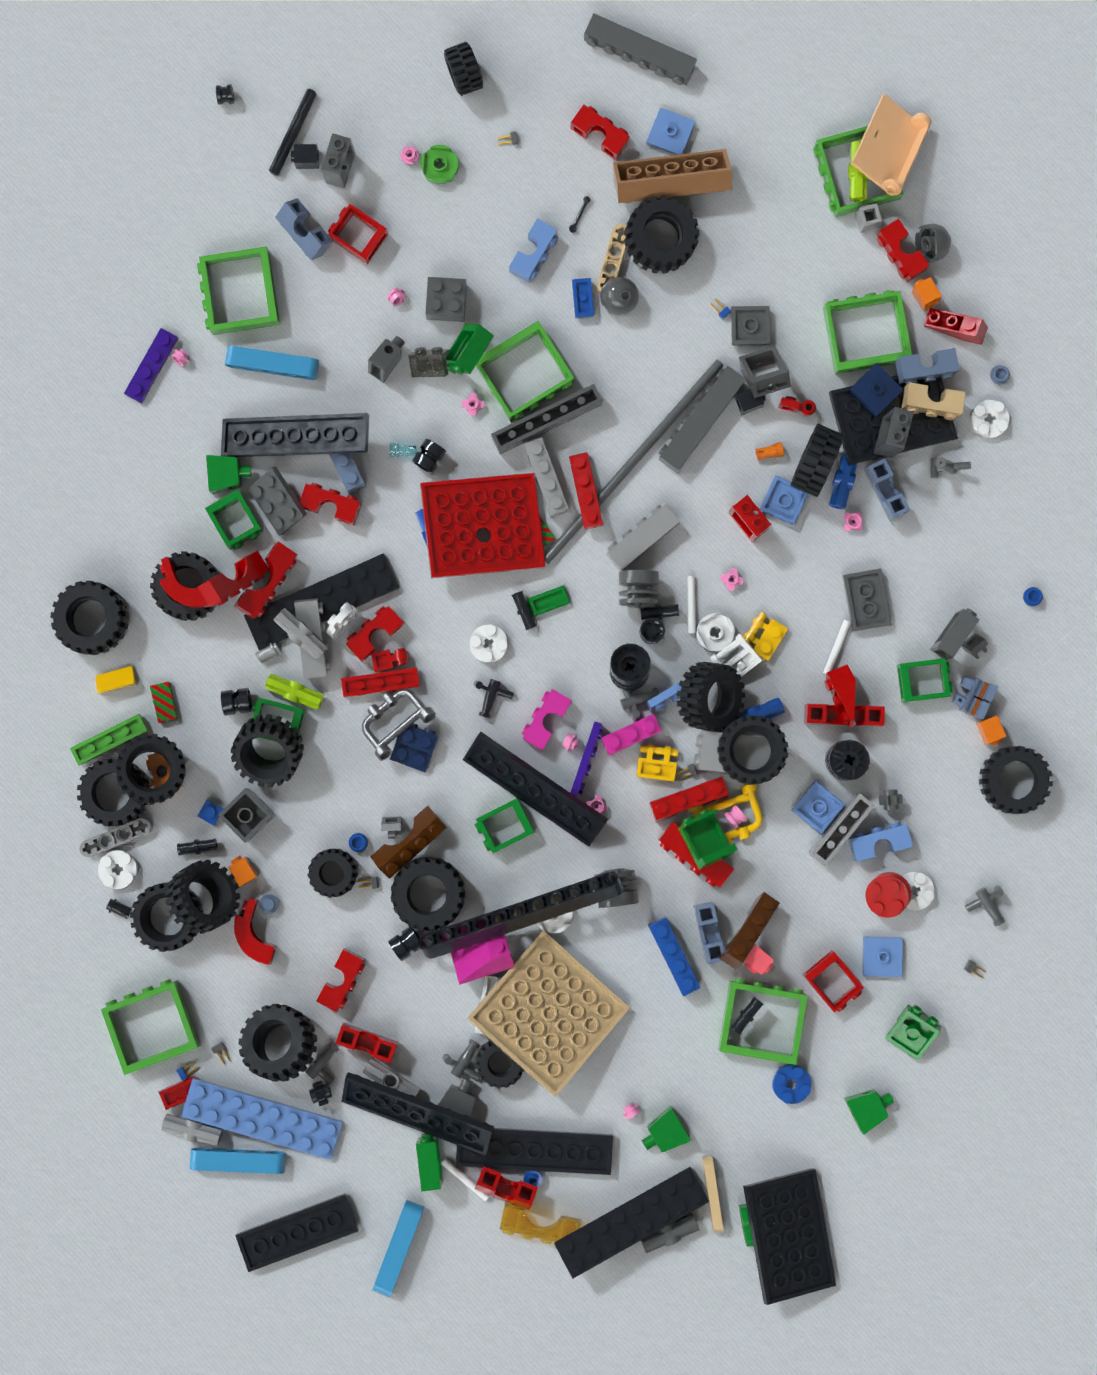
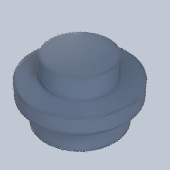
[990,365,1010,385]
[259,894,279,914]

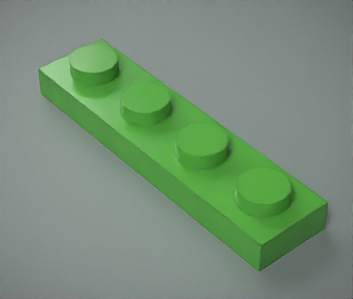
[70,714,148,766]

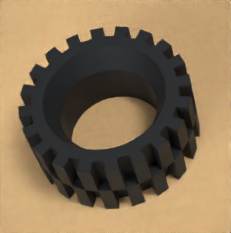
[790,423,844,497]
[150,551,219,621]
[677,662,745,732]
[230,714,304,788]
[717,715,789,785]
[116,734,186,805]
[979,746,1053,814]
[77,758,149,826]
[165,860,240,934]
[130,882,203,952]

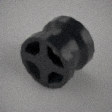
[216,84,234,105]

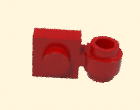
[778,396,816,417]
[371,648,410,673]

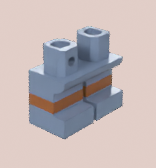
[952,677,998,720]

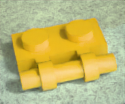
[744,612,788,662]
[636,743,678,782]

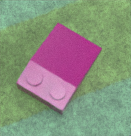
[451,934,515,985]

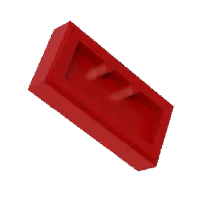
[158,1075,196,1110]

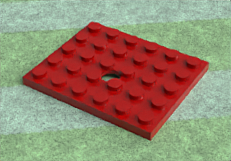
[420,473,545,579]

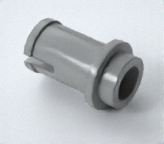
[255,643,281,663]

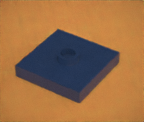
[849,363,903,417]

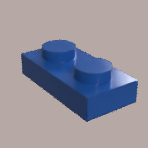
[572,278,594,319]

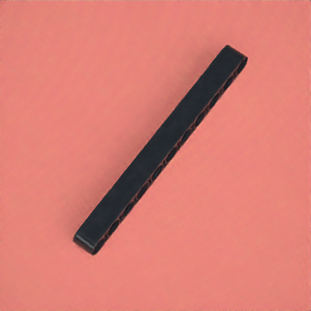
[418,872,623,959]

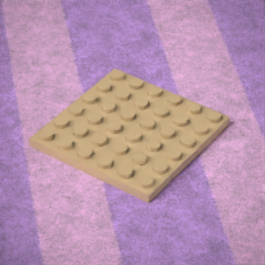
[467,930,630,1097]

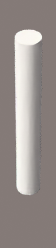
[687,576,696,634]
[823,620,851,675]
[441,1158,490,1201]

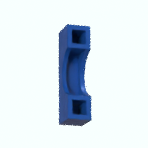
[648,916,700,997]

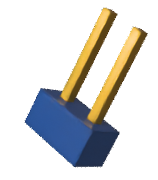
[710,299,731,320]
[176,1061,199,1081]

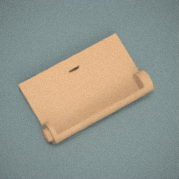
[851,94,932,196]

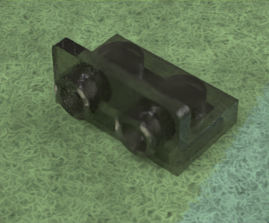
[408,347,450,377]

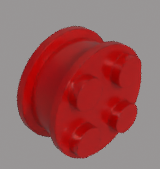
[865,872,912,918]

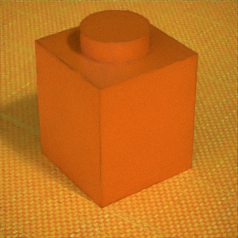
[912,277,942,311]
[976,715,1007,746]
[228,855,259,887]

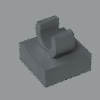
[962,633,988,659]
[381,816,402,839]

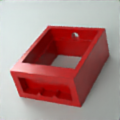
[328,204,389,265]
[728,494,772,542]
[802,950,864,1013]

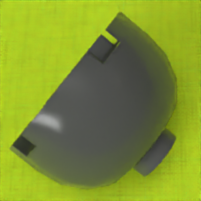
[915,224,951,263]
[600,277,639,315]

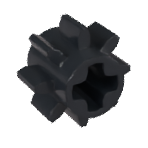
[309,1080,332,1106]

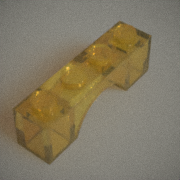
[499,1202,581,1244]

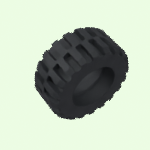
[624,196,699,274]
[50,580,129,655]
[391,857,465,931]
[238,1004,317,1082]

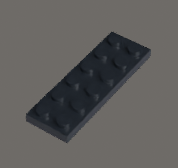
[235,1193,359,1272]

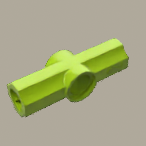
[848,141,869,202]
[265,673,325,710]

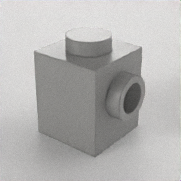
[855,203,882,233]

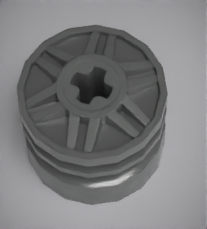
[619,570,659,608]
[594,868,639,908]

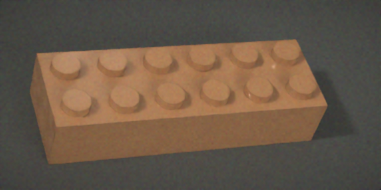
[613,149,732,203]

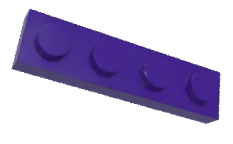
[124,328,179,404]
[570,721,604,797]

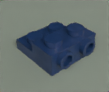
[389,723,439,773]

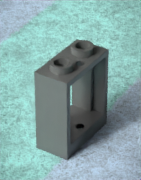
[321,133,355,189]
[739,346,791,398]
[874,407,914,459]
[930,608,980,660]

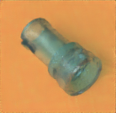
[389,442,416,458]

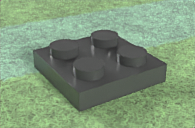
[731,306,770,346]

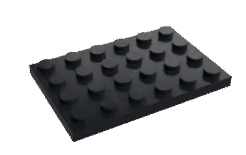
[829,375,958,466]
[743,1168,836,1305]

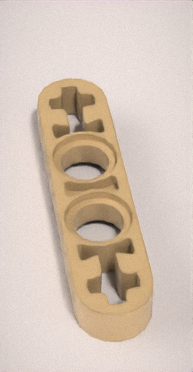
[597,224,626,294]
[702,1156,723,1233]

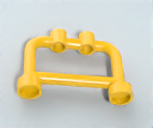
[688,784,763,844]

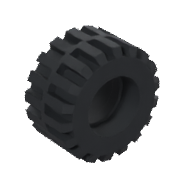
[444,42,483,96]
[307,848,358,898]
[476,1040,524,1089]

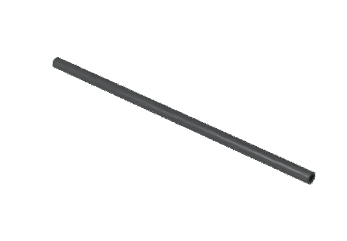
[544,359,724,564]

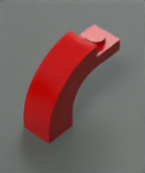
[159,557,217,608]
[234,897,277,965]

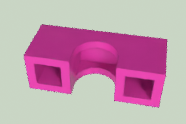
[521,689,572,751]
[601,714,662,756]

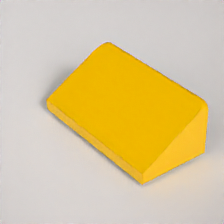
[95,666,137,694]

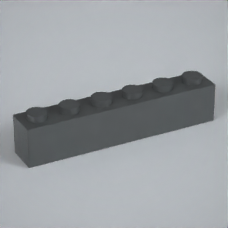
[584,13,697,86]
[659,366,746,473]
[491,384,603,455]

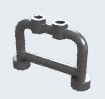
[362,689,436,761]

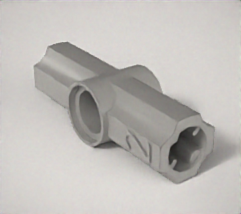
[273,608,327,659]
[362,1058,421,1097]
[161,1113,223,1146]

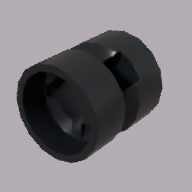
[412,438,446,474]
[639,617,665,645]
[221,688,252,716]
[388,927,420,961]

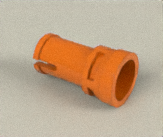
[755,442,784,461]

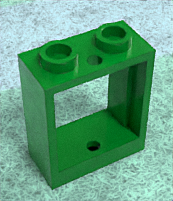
[442,323,494,375]
[205,489,263,550]
[897,658,953,703]
[252,697,305,742]
[474,798,534,853]
[416,1133,443,1192]

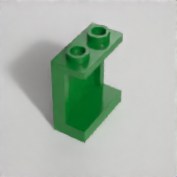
[678,809,738,870]

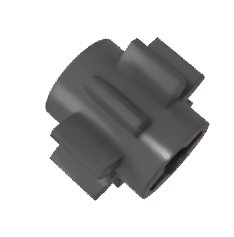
[879,789,903,810]

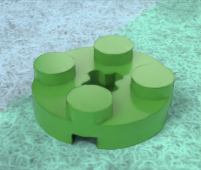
[421,145,459,184]

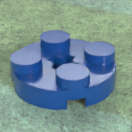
[772,1064,812,1104]

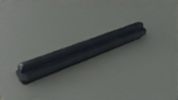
[269,88,316,176]

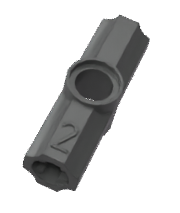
[641,1213,700,1253]

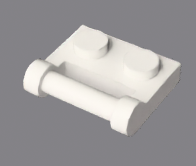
[710,633,762,677]

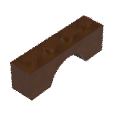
[370,806,447,879]
[719,892,780,970]

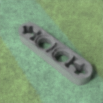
[79,818,152,857]

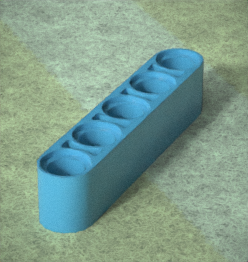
[225,346,319,380]
[190,1148,286,1174]
[372,1200,424,1297]

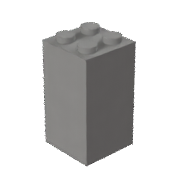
[694,731,771,774]

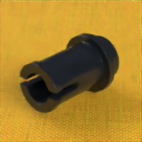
[106,899,132,919]

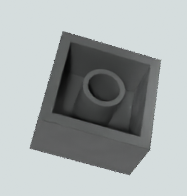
[425,277,467,322]
[218,788,275,843]

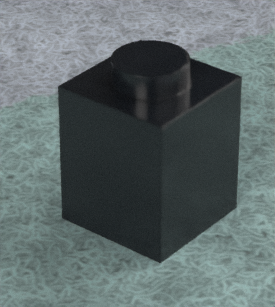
[291,144,319,169]
[735,389,766,416]

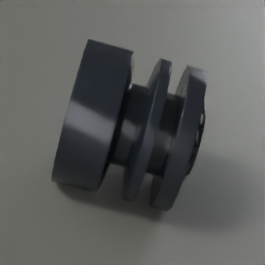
[609,643,651,691]
[825,740,870,781]

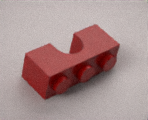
[570,104,630,161]
[877,218,930,283]
[299,482,362,526]
[346,605,405,662]
[316,948,366,1012]
[335,1023,398,1063]
[474,1166,538,1210]

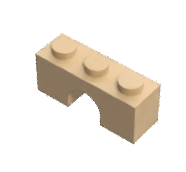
[901,383,965,420]

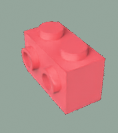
[744,944,774,975]

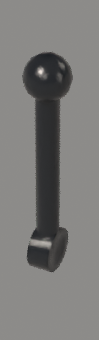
[569,196,590,233]

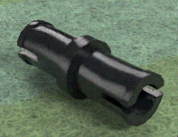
[511,590,537,630]
[640,604,679,620]
[177,838,218,856]
[730,997,764,1035]

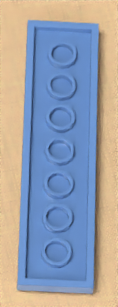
[181,1078,342,1160]

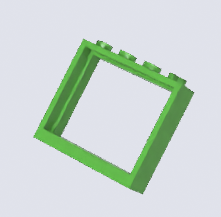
[813,126,904,217]
[197,246,280,335]
[823,290,912,374]
[475,321,574,421]
[718,978,808,1065]
[101,979,201,1075]

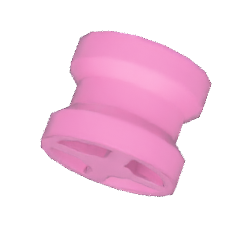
[724,805,748,829]

